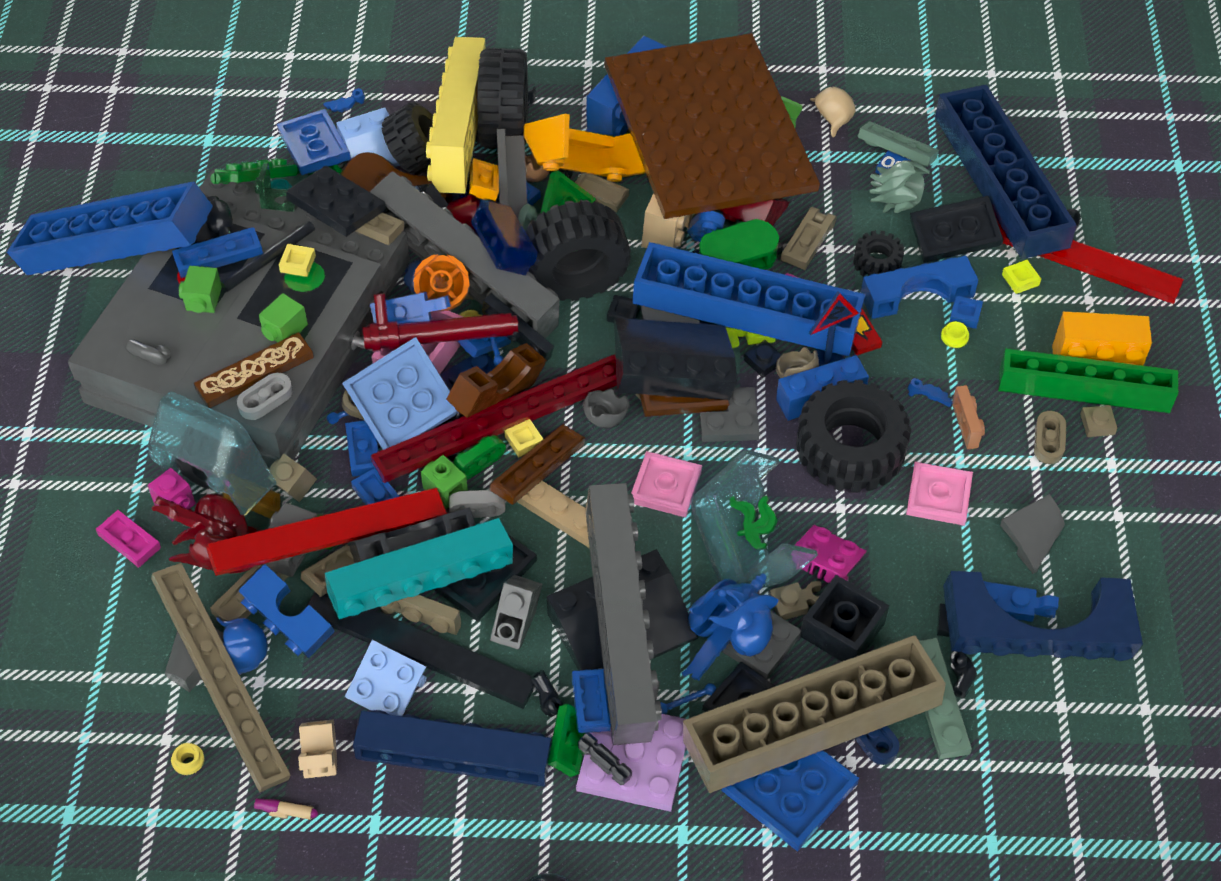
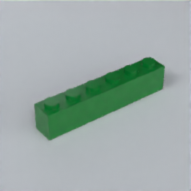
[998,348,1178,413]

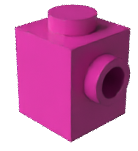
[147,468,196,522]

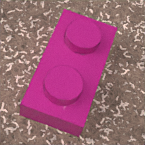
[96,510,161,568]

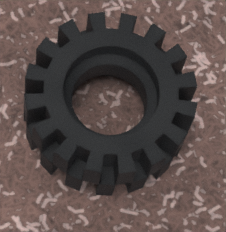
[853,230,904,277]

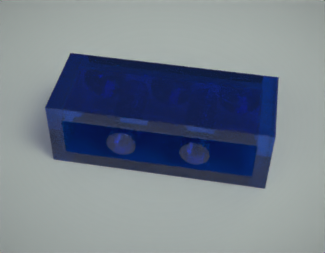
[471,199,538,276]

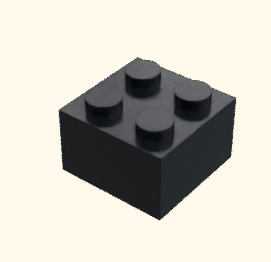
[800,575,889,662]

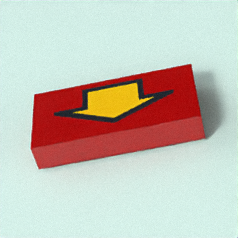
[852,309,882,356]

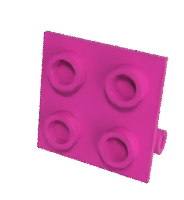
[789,525,866,583]

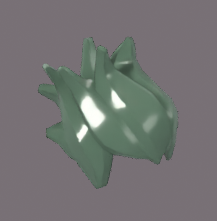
[869,160,930,213]

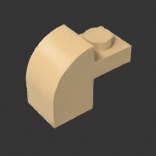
[298,720,337,778]

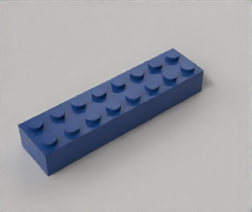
[7,181,213,275]
[633,242,865,357]

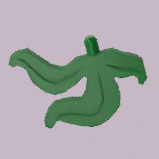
[730,496,777,551]

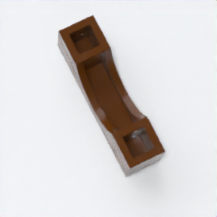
[446,343,547,418]

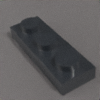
[482,293,554,362]

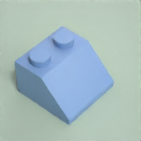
[336,107,400,167]

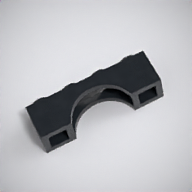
[349,507,475,563]

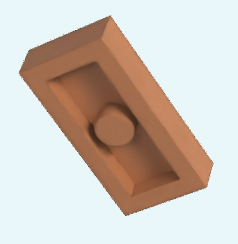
[952,385,985,449]

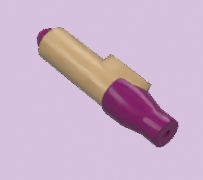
[254,798,318,820]

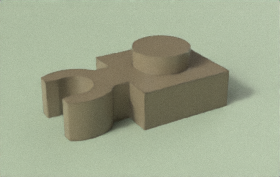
[769,581,821,620]

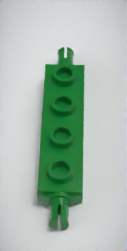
[210,158,300,184]

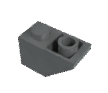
[490,575,543,649]

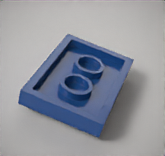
[277,109,351,175]

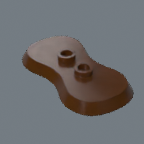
[340,152,452,203]

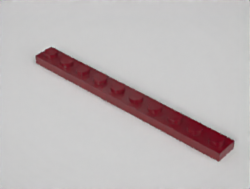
[371,354,617,483]

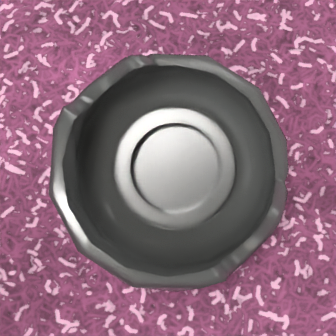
[583,389,630,429]

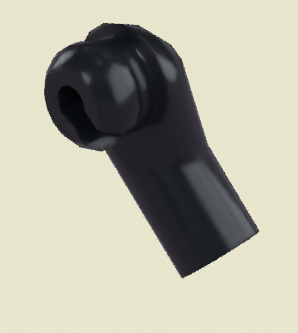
[530,670,563,717]

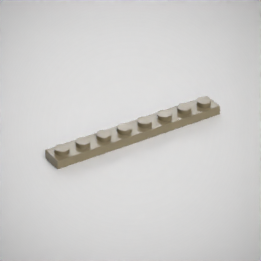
[151,563,290,793]

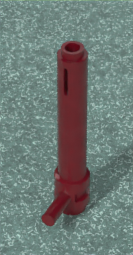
[363,293,518,352]

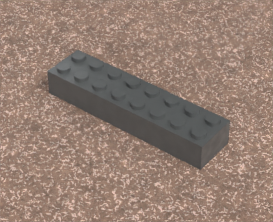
[370,171,560,339]
[585,483,662,745]

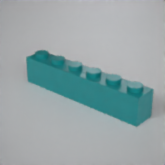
[325,518,513,619]

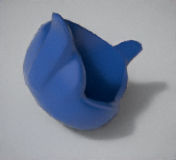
[216,617,268,675]

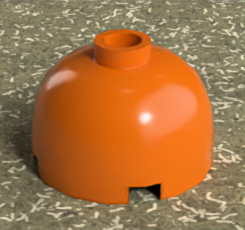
[413,254,470,312]

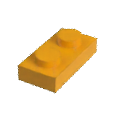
[469,158,499,201]

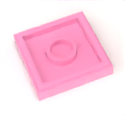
[631,451,702,517]
[906,462,973,526]

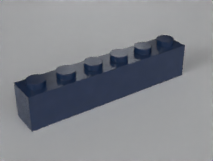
[353,710,551,787]

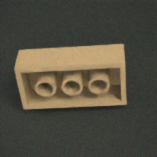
[641,193,693,248]

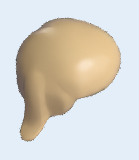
[810,87,856,138]

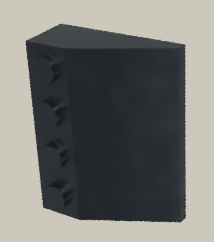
[614,318,737,400]
[547,549,698,671]

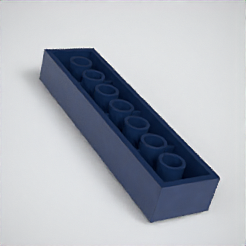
[935,84,1077,259]

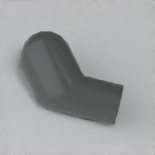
[126,339,171,365]

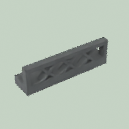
[497,129,527,242]

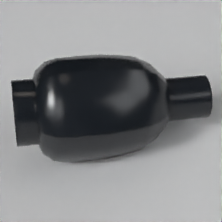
[205,196,233,236]

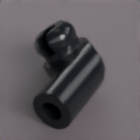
[950,651,977,698]

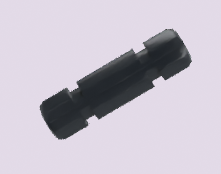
[578,733,632,785]

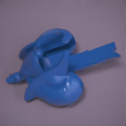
[682,573,779,681]

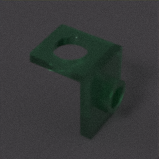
[255,163,295,212]

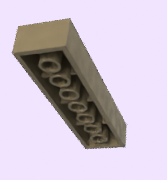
[683,635,946,793]

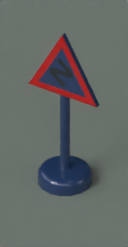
[809,291,859,366]

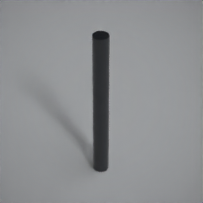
[221,221,315,292]

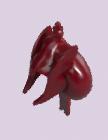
[152,493,257,574]

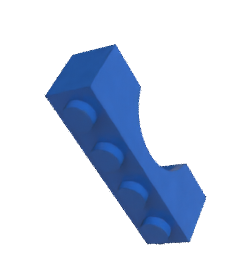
[861,256,978,319]

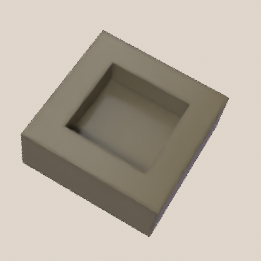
[1080,405,1118,437]

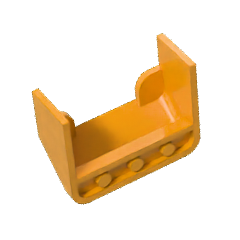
[523,114,646,182]

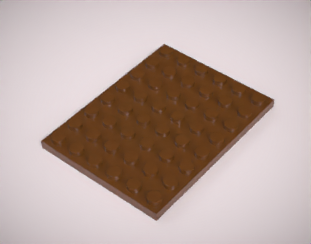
[604,33,820,219]

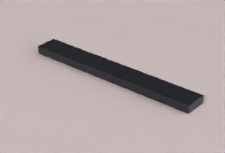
[303,592,535,709]

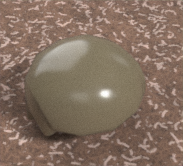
[776,347,819,378]

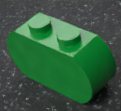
[699,219,779,270]

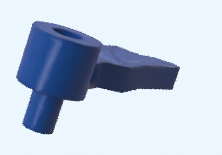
[323,88,365,113]
[907,378,953,407]

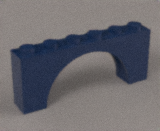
[943,571,1143,661]

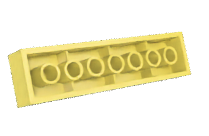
[426,37,486,194]

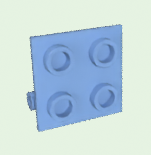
[345,640,427,716]

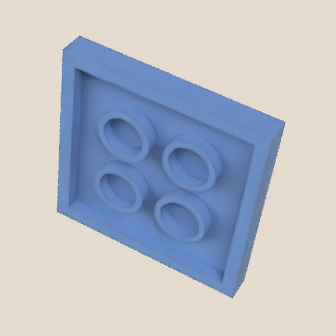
[342,337,459,450]

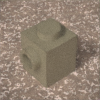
[266,454,317,503]

